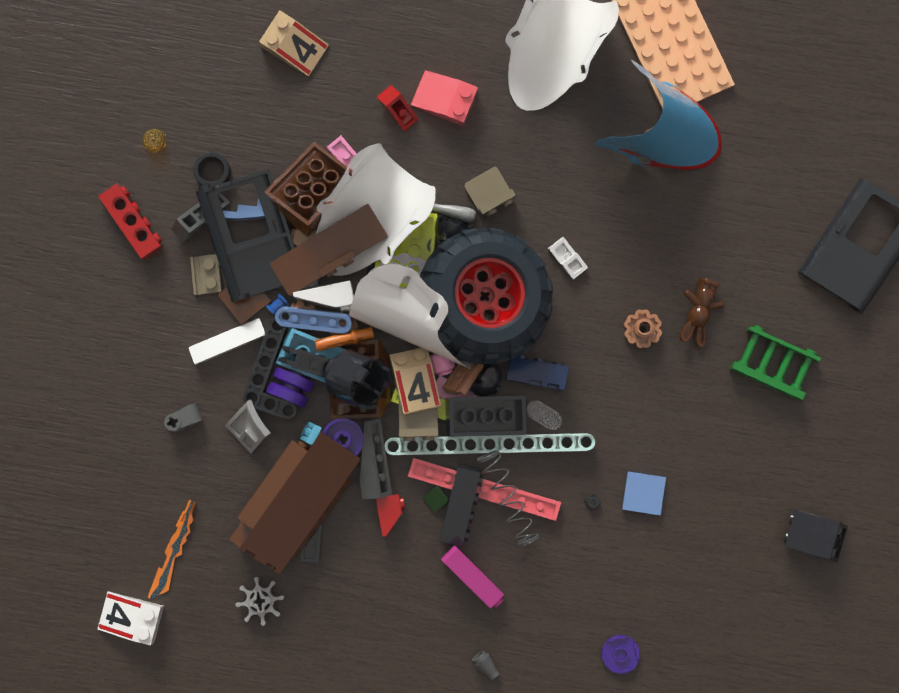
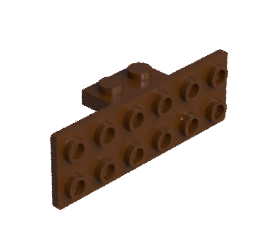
[270,204,388,296]

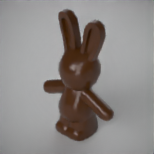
[679,278,725,347]

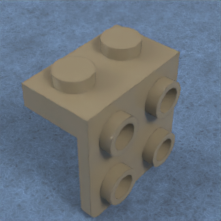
[465,167,516,217]
[399,400,438,441]

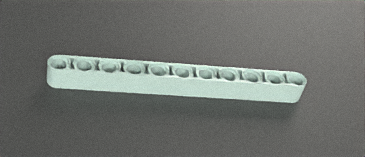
[385,433,595,455]

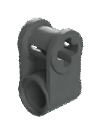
[164,403,203,432]

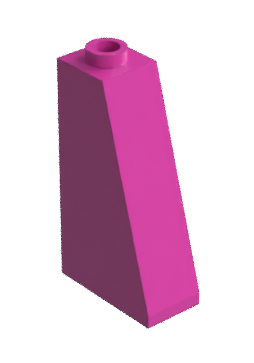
[441,545,504,609]

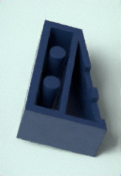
[506,355,569,392]

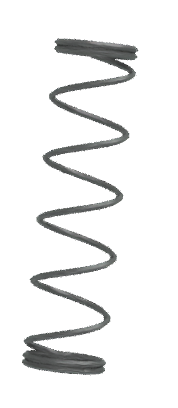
[477,450,539,547]

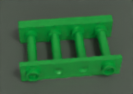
[730,325,821,401]

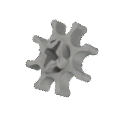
[236,577,285,626]

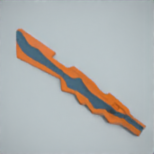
[148,500,196,599]

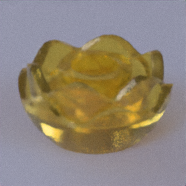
[142,129,166,152]

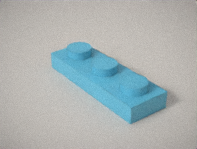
[299,421,321,445]

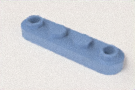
[275,306,353,333]

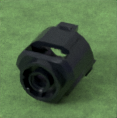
[324,350,393,410]

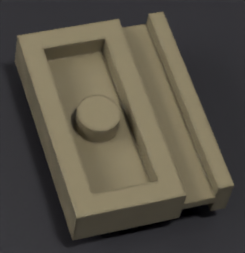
[190,254,222,296]

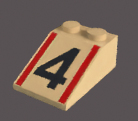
[259,10,329,77]
[390,348,441,415]

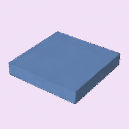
[622,471,666,516]

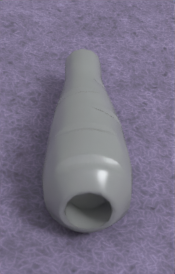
[432,203,476,223]

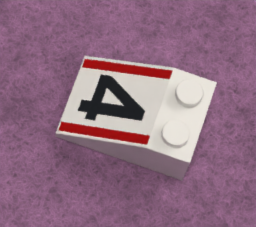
[98,591,164,646]

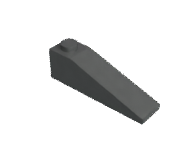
[360,419,392,499]

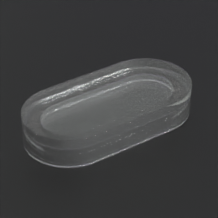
[526,401,562,430]

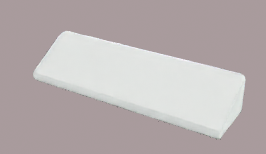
[189,318,266,365]

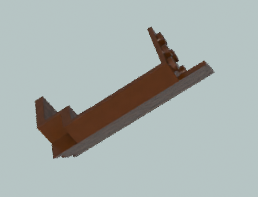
[229,432,361,575]

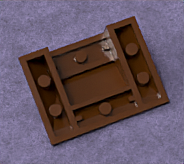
[330,340,391,420]

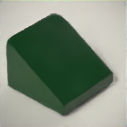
[423,486,449,512]

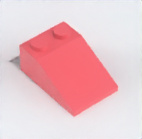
[411,70,478,127]

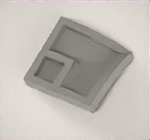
[225,400,271,453]

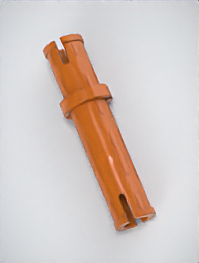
[315,326,374,352]

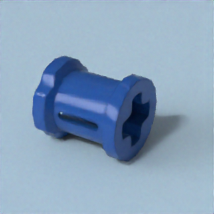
[266,293,291,316]

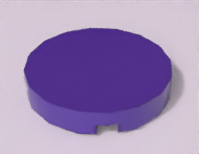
[601,635,640,674]

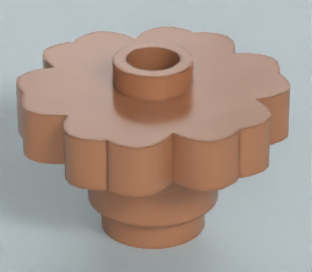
[623,309,662,348]

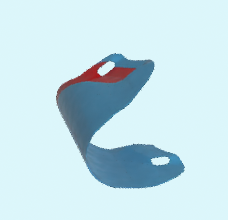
[594,60,722,170]

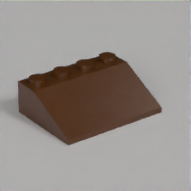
[264,142,352,236]

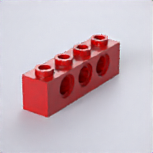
[98,183,163,261]

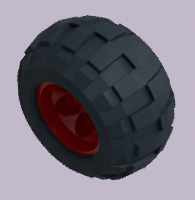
[420,228,553,364]

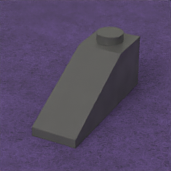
[171,193,230,243]

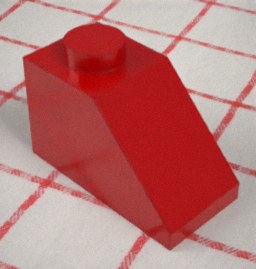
[377,85,419,131]
[376,494,405,537]

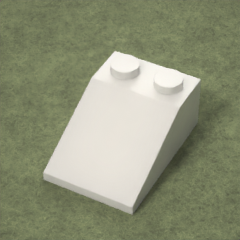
[293,281,354,313]

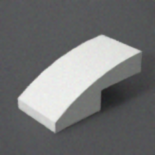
[548,237,588,279]

